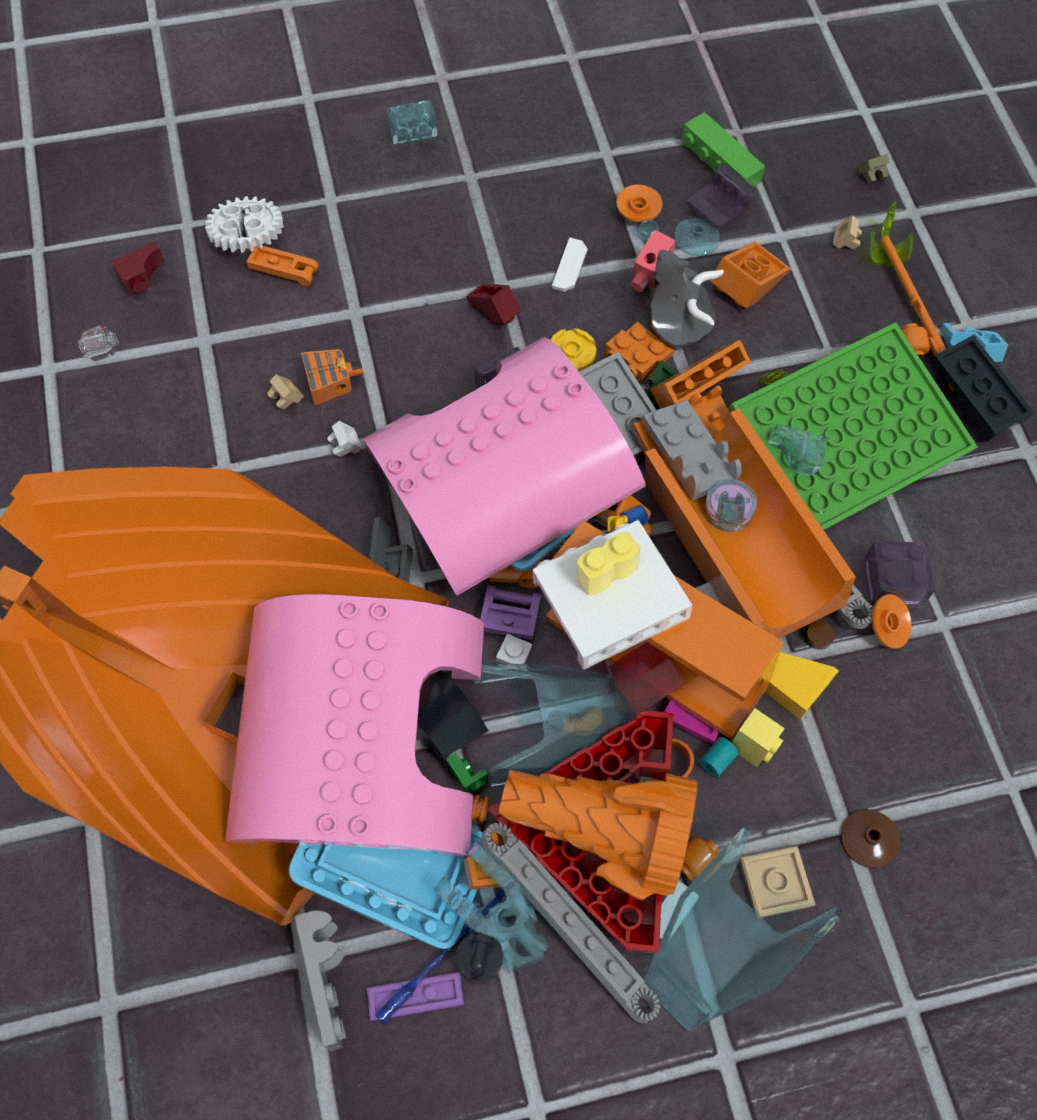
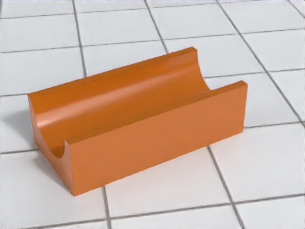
[645,408,856,639]
[546,520,784,740]

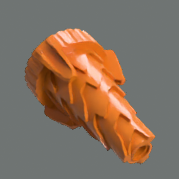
[499,769,697,900]

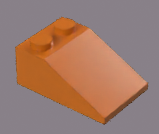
[709,241,791,309]

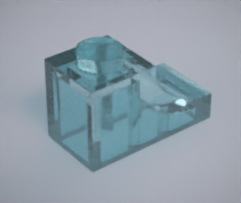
[768,424,828,475]

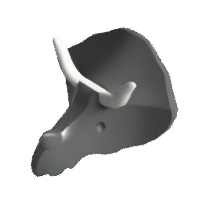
[650,250,724,349]

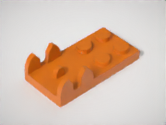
[631,386,730,458]

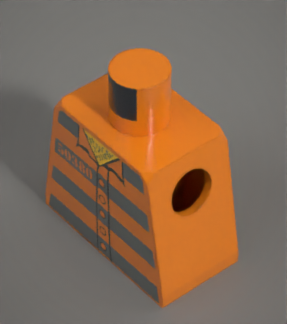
[301,349,363,405]

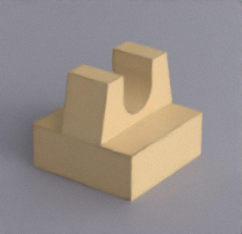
[833,215,862,249]
[268,374,304,409]

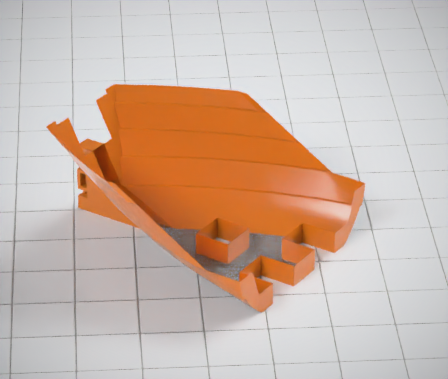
[0,467,449,925]

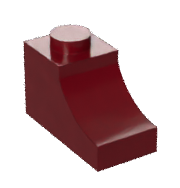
[111,241,165,296]
[466,283,522,325]

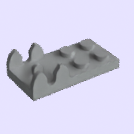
[579,352,656,457]
[641,400,741,500]
[295,911,347,1052]

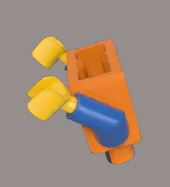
[586,495,652,534]

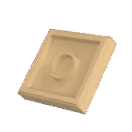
[739,846,815,919]

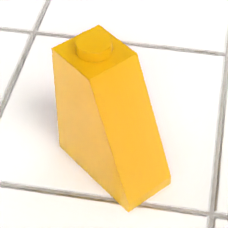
[765,652,839,719]

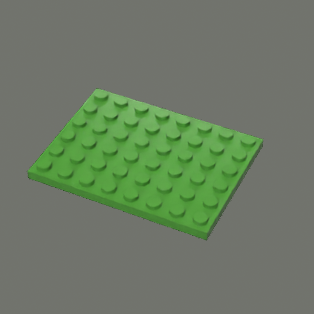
[729,322,978,530]

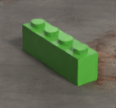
[681,112,765,195]

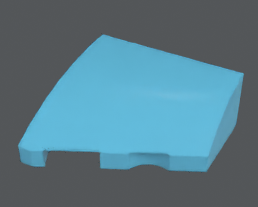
[941,323,1008,362]

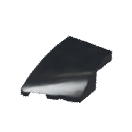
[416,670,489,760]

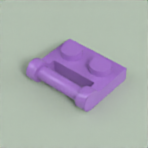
[480,585,541,640]

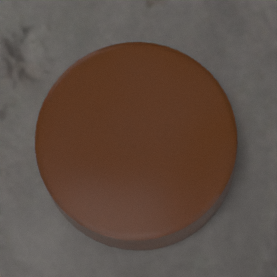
[805,621,835,650]

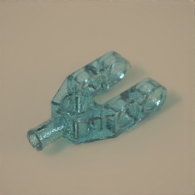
[433,842,550,960]

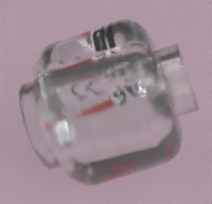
[78,325,119,361]

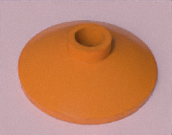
[616,185,662,222]
[872,594,911,649]

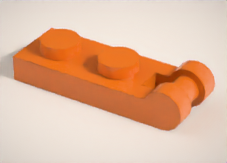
[247,246,319,286]

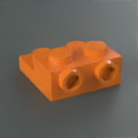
[604,322,674,384]

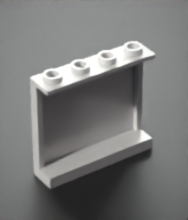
[532,520,692,670]

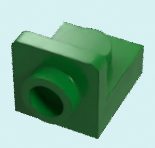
[446,753,490,794]

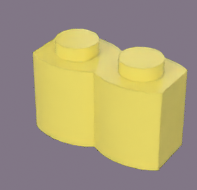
[577,532,641,595]

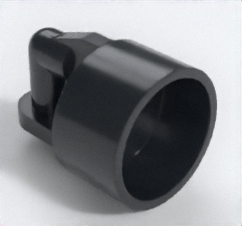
[456,932,503,984]

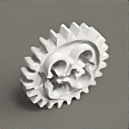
[205,196,284,253]

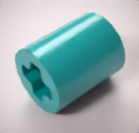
[699,737,739,778]

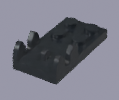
[931,335,1034,442]

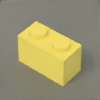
[731,708,785,767]

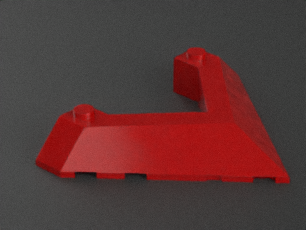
[487,710,674,953]

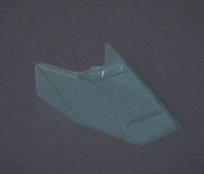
[474,663,650,786]
[644,822,842,1031]

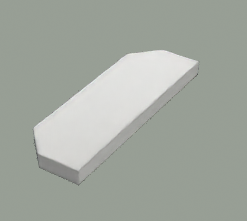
[552,237,587,292]

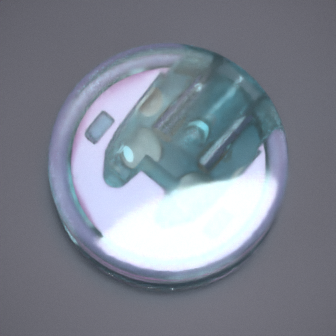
[705,479,757,532]

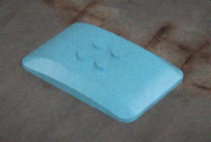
[288,827,489,949]

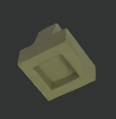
[857,154,890,183]

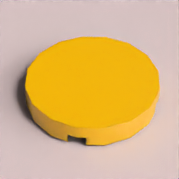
[550,328,596,372]

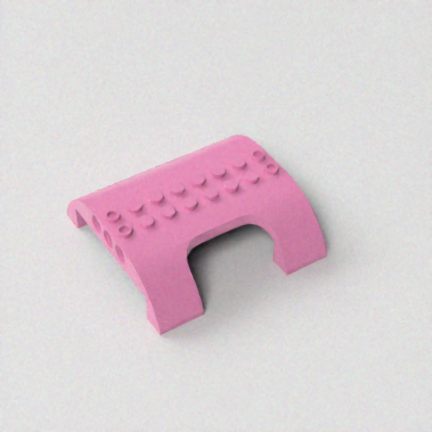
[363,337,646,596]
[225,594,484,857]

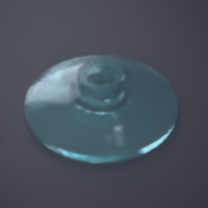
[674,218,720,256]

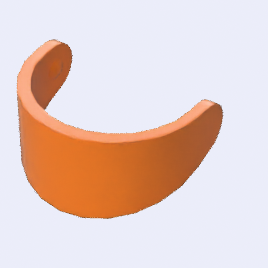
[651,738,694,782]

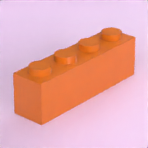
[650,340,751,409]

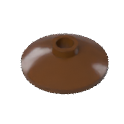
[841,809,900,868]

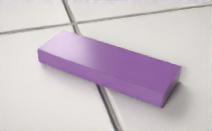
[367,972,464,1021]

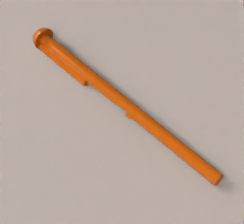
[880,236,955,392]

